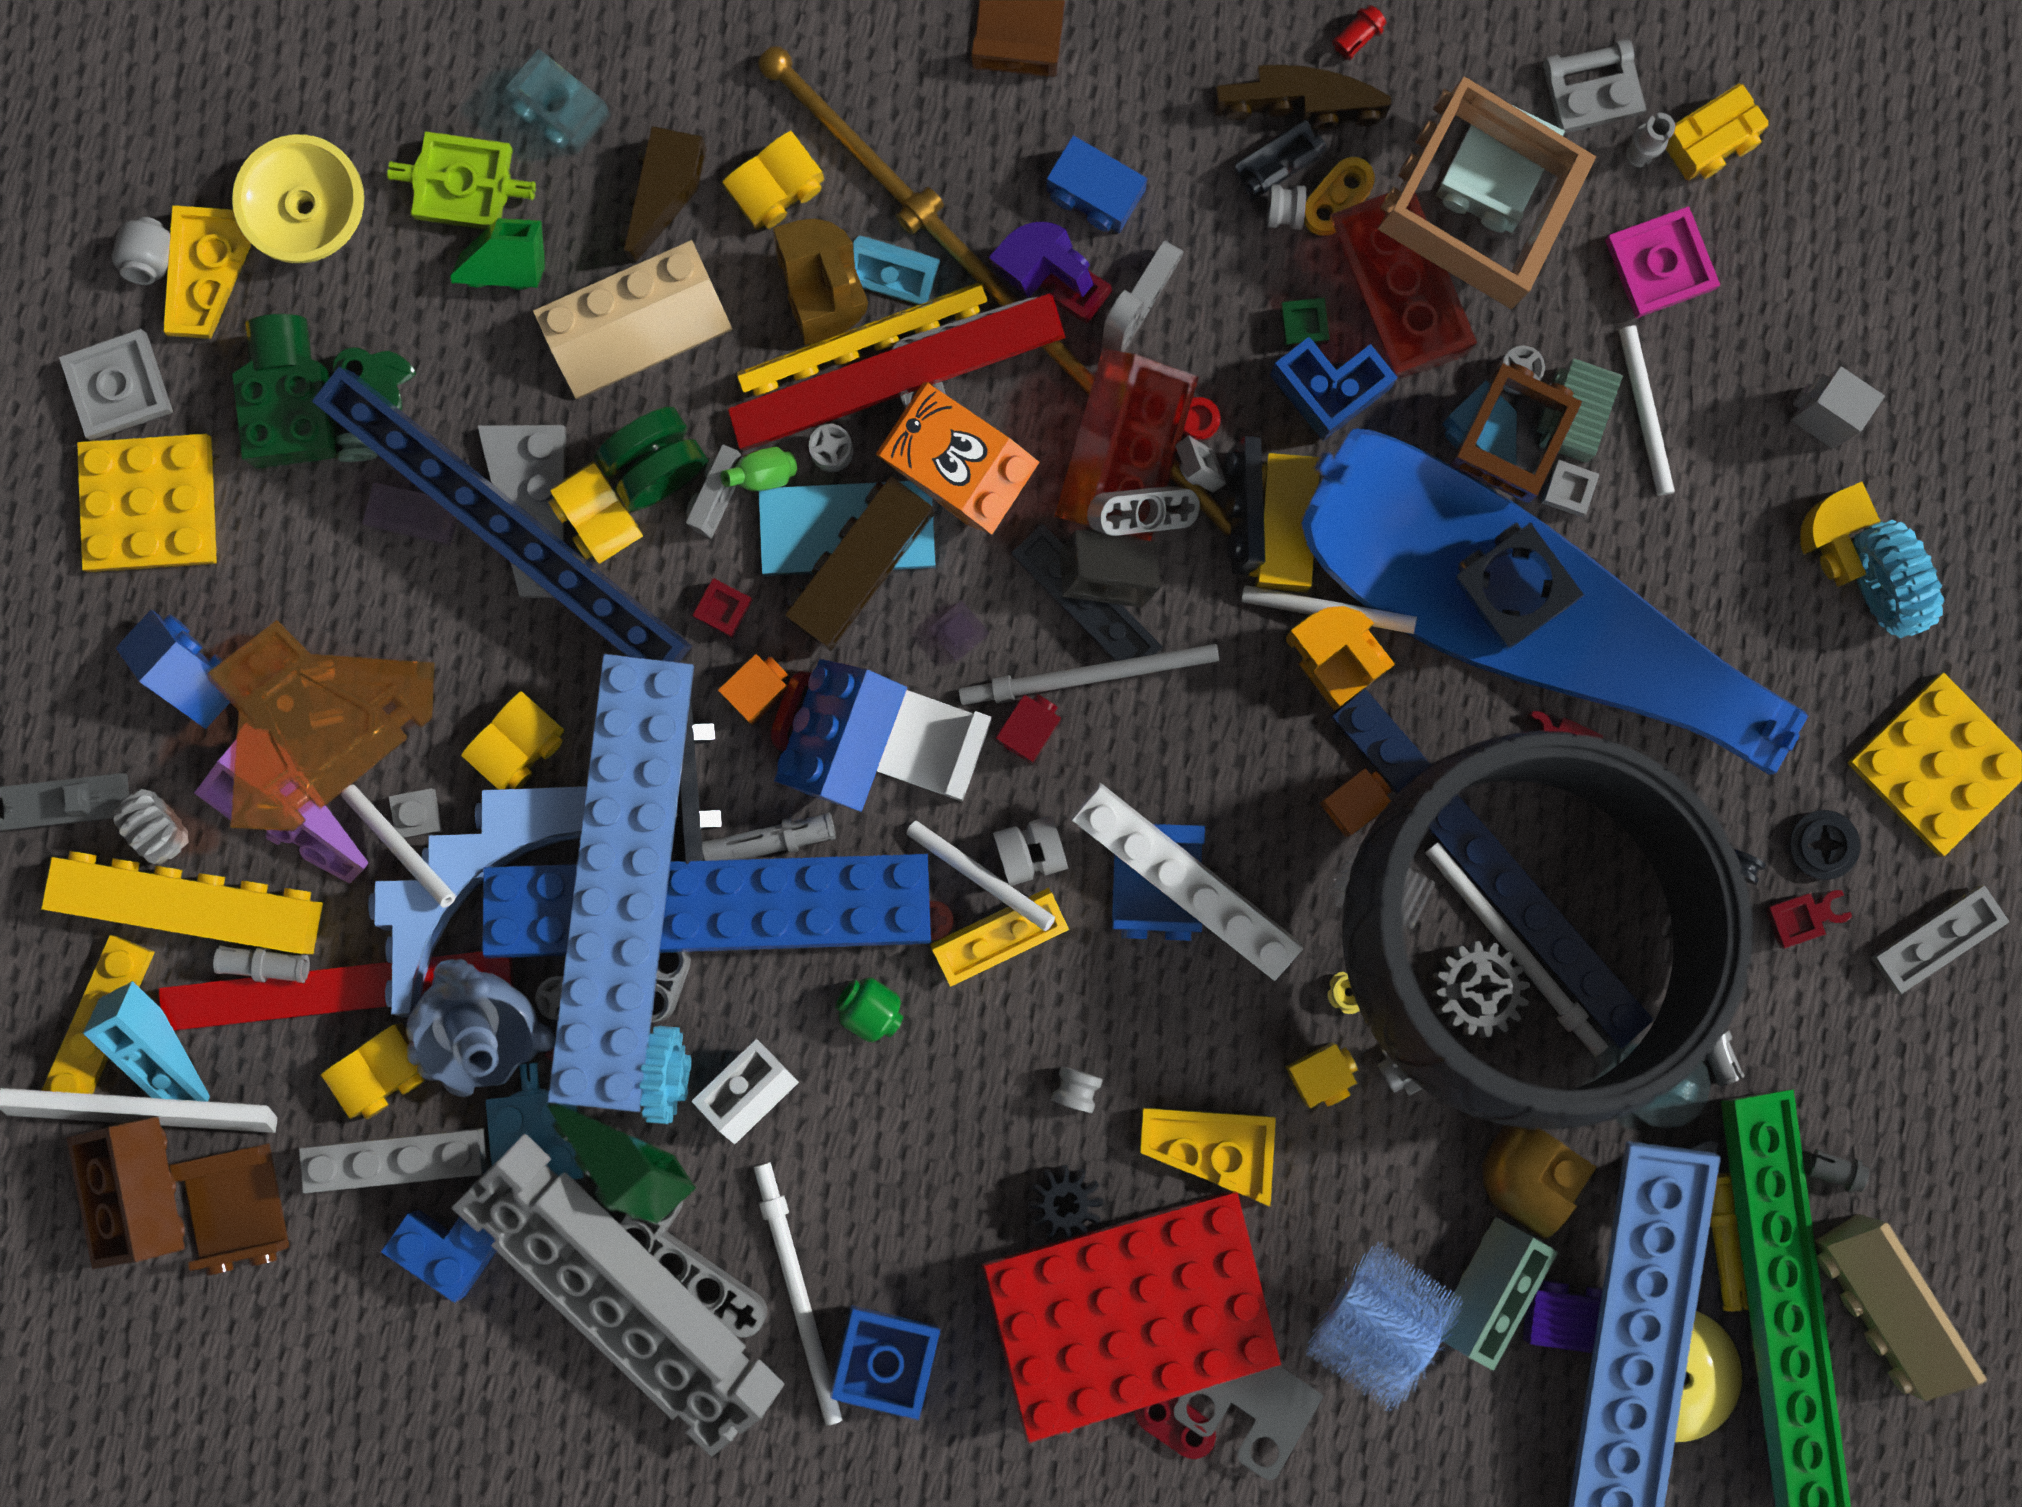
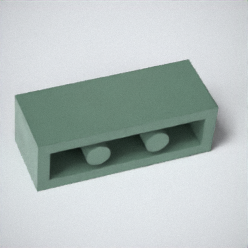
[1433,1217,1558,1371]

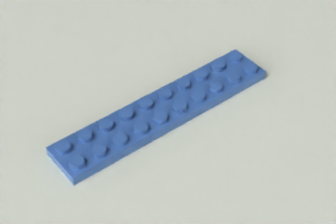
[548,654,694,1112]
[1569,1141,1720,1507]

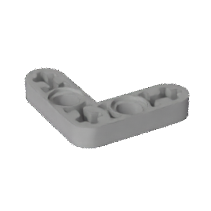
[1101,241,1183,357]

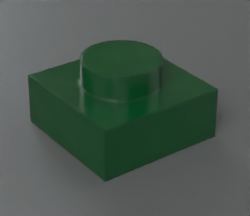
[1280,298,1330,348]

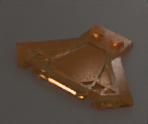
[208,620,435,831]

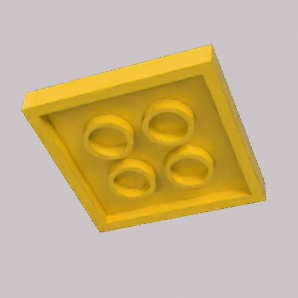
[77,434,217,572]
[1847,672,2022,857]

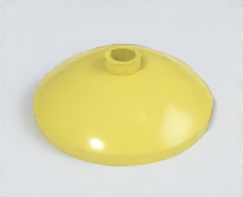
[232,134,364,263]
[1675,1311,1742,1442]

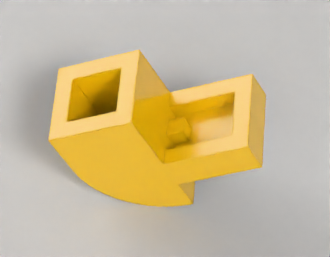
[1800,482,1880,587]

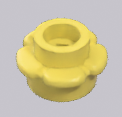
[1327,972,1360,1014]

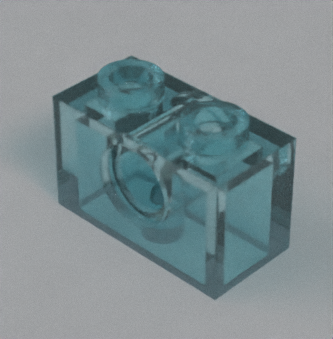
[505,49,611,153]

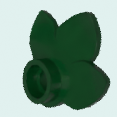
[333,347,416,411]

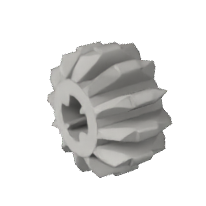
[113,789,189,865]

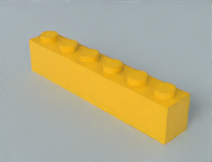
[42,851,323,954]

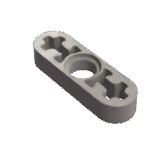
[1087,486,1200,536]

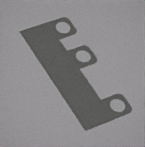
[1174,1366,1324,1480]

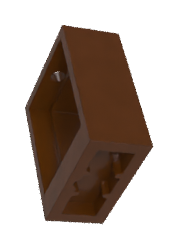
[1450,363,1583,503]

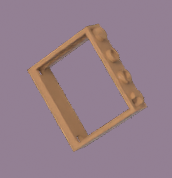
[1378,76,1596,309]

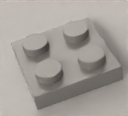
[59,329,173,441]

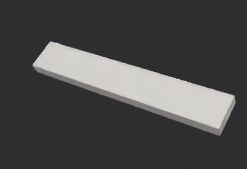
[0,1088,278,1133]

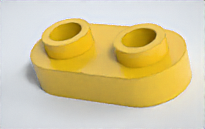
[1304,157,1375,236]

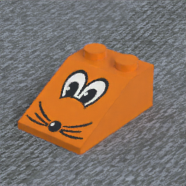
[876,382,1039,534]

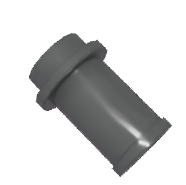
[1807,1149,1870,1194]

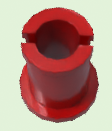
[1331,5,1387,61]

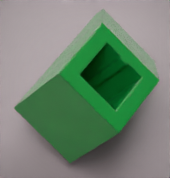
[451,218,545,290]

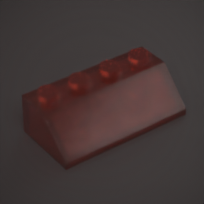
[1330,188,1477,376]
[1054,348,1199,544]

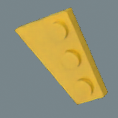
[164,205,251,339]
[1140,1108,1276,1207]

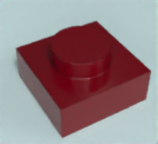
[692,578,753,638]

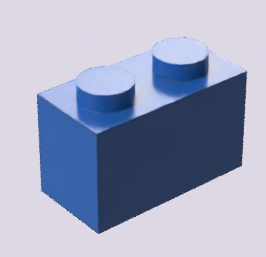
[1046,135,1148,234]

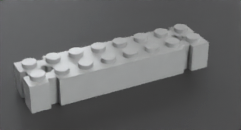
[452,1134,784,1457]

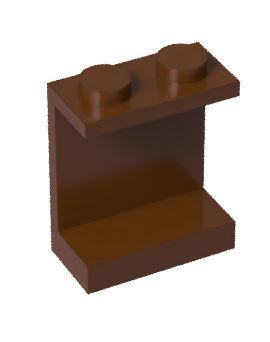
[972,0,1065,77]
[170,1143,289,1276]

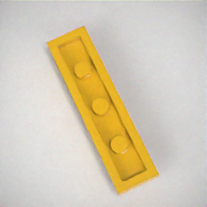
[41,935,155,1094]

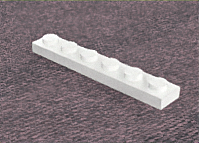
[1072,783,1303,981]

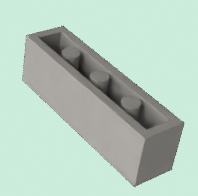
[300,1127,492,1193]

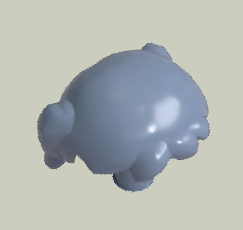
[406,959,556,1097]

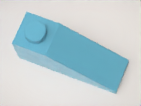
[83,981,210,1102]

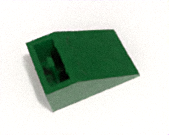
[546,1102,696,1224]

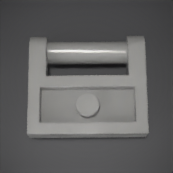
[1543,38,1646,133]

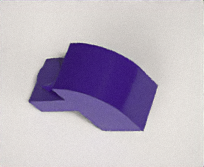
[989,222,1094,298]

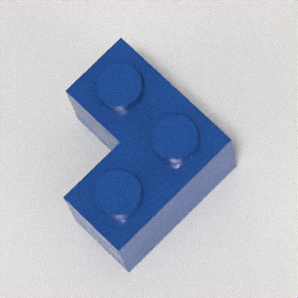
[1270,337,1398,441]
[116,609,241,729]
[382,1210,496,1303]

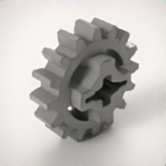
[1431,941,1530,1038]

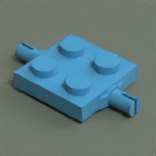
[486,1063,584,1179]

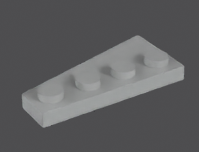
[478,425,566,598]

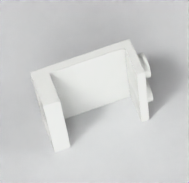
[877,690,992,802]

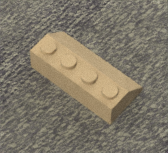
[533,240,733,400]
[1815,1214,1987,1401]

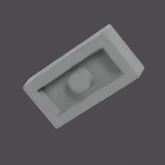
[686,444,743,539]

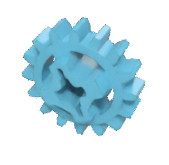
[640,1026,691,1124]

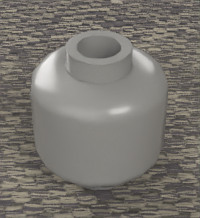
[112,217,170,285]

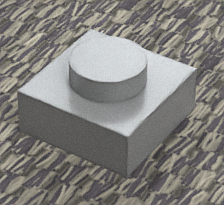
[1176,436,1226,493]
[1542,460,1600,517]
[389,788,443,839]

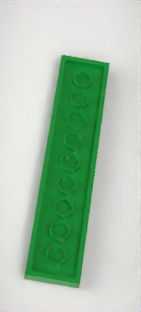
[1721,1089,1851,1507]

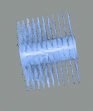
[1306,1242,1463,1411]

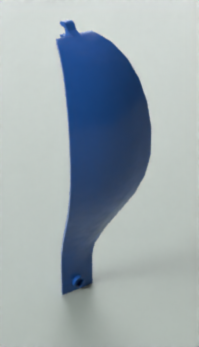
[1301,429,1808,775]

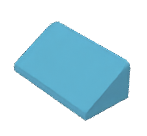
[853,236,940,304]

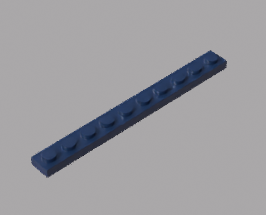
[1331,689,1654,1049]

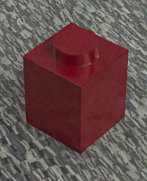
[996,694,1061,765]

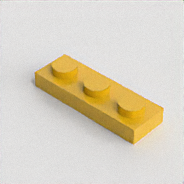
[930,887,1069,987]

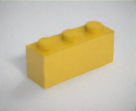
[1248,453,1320,592]

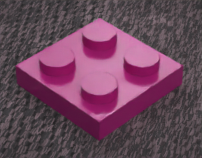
[1605,206,1720,319]

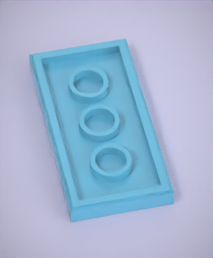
[759,481,936,576]

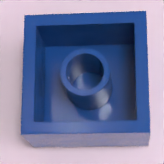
[830,1305,940,1420]

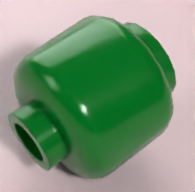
[835,977,903,1042]

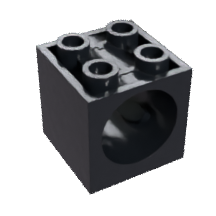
[1455,522,1584,652]

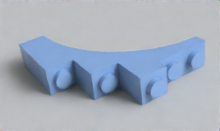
[368,786,587,1018]

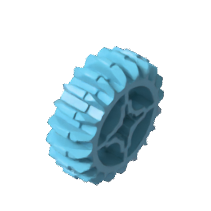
[1853,519,1944,638]

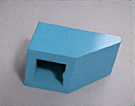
[1442,381,1517,466]

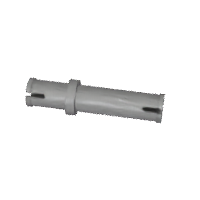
[702,812,836,861]

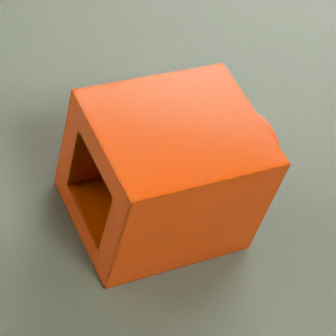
[718,654,788,725]
[1319,768,1392,837]

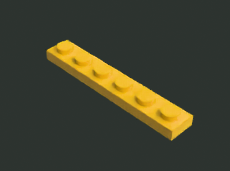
[737,283,988,396]

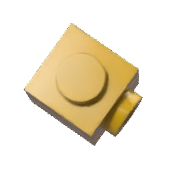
[1285,1042,1358,1108]

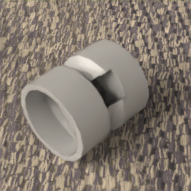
[993,815,1068,886]

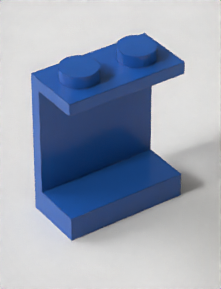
[1112,824,1205,941]

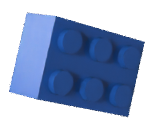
[774,658,908,812]

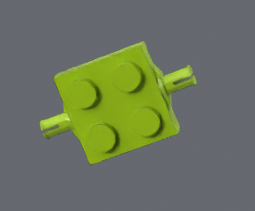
[387,131,536,229]

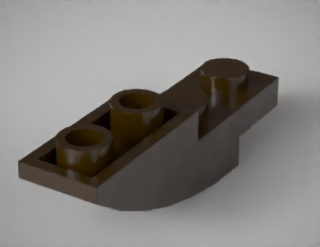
[1214,65,1391,130]

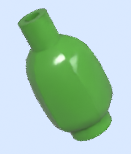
[720,447,797,491]

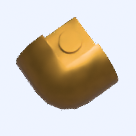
[773,218,868,345]
[1482,1125,1596,1239]

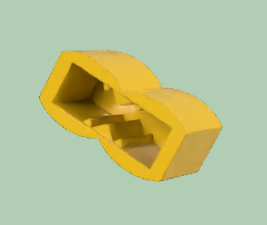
[722,131,824,230]
[548,461,643,564]
[461,691,564,790]
[321,1023,425,1120]

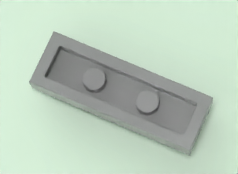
[1871,885,2009,994]

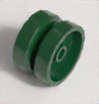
[594,407,709,512]

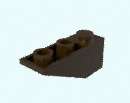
[620,126,707,263]

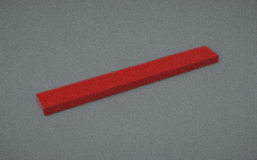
[728,293,1066,451]
[159,951,515,1031]

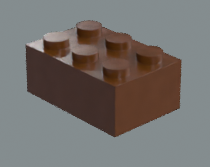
[66,1117,185,1269]

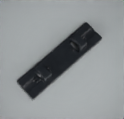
[674,696,722,864]

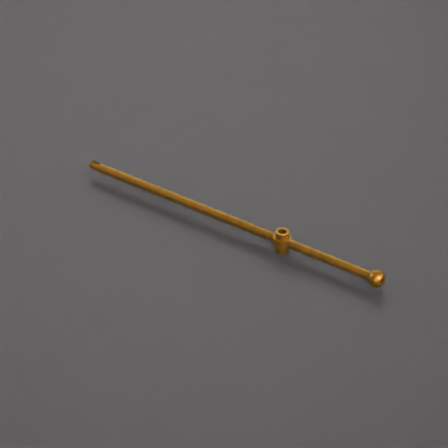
[758,46,1231,536]

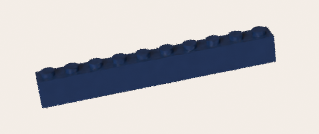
[312,367,692,663]

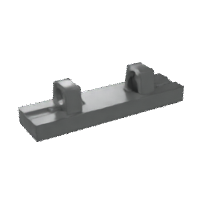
[0,773,129,832]

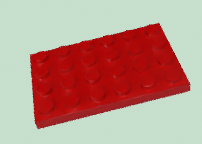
[981,1191,1281,1443]

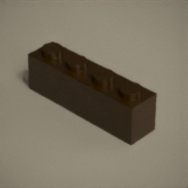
[785,476,935,652]

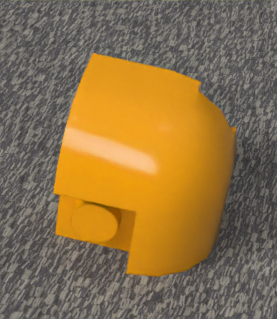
[1286,606,1395,711]

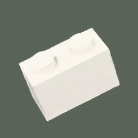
[692,1039,799,1144]

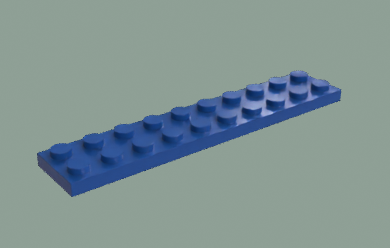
[483,854,931,958]

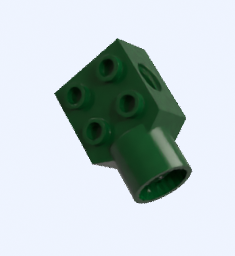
[232,314,341,469]

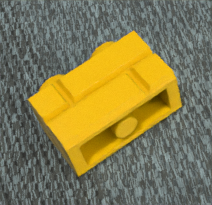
[1665,83,1769,181]

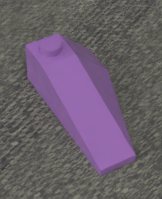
[194,724,368,884]

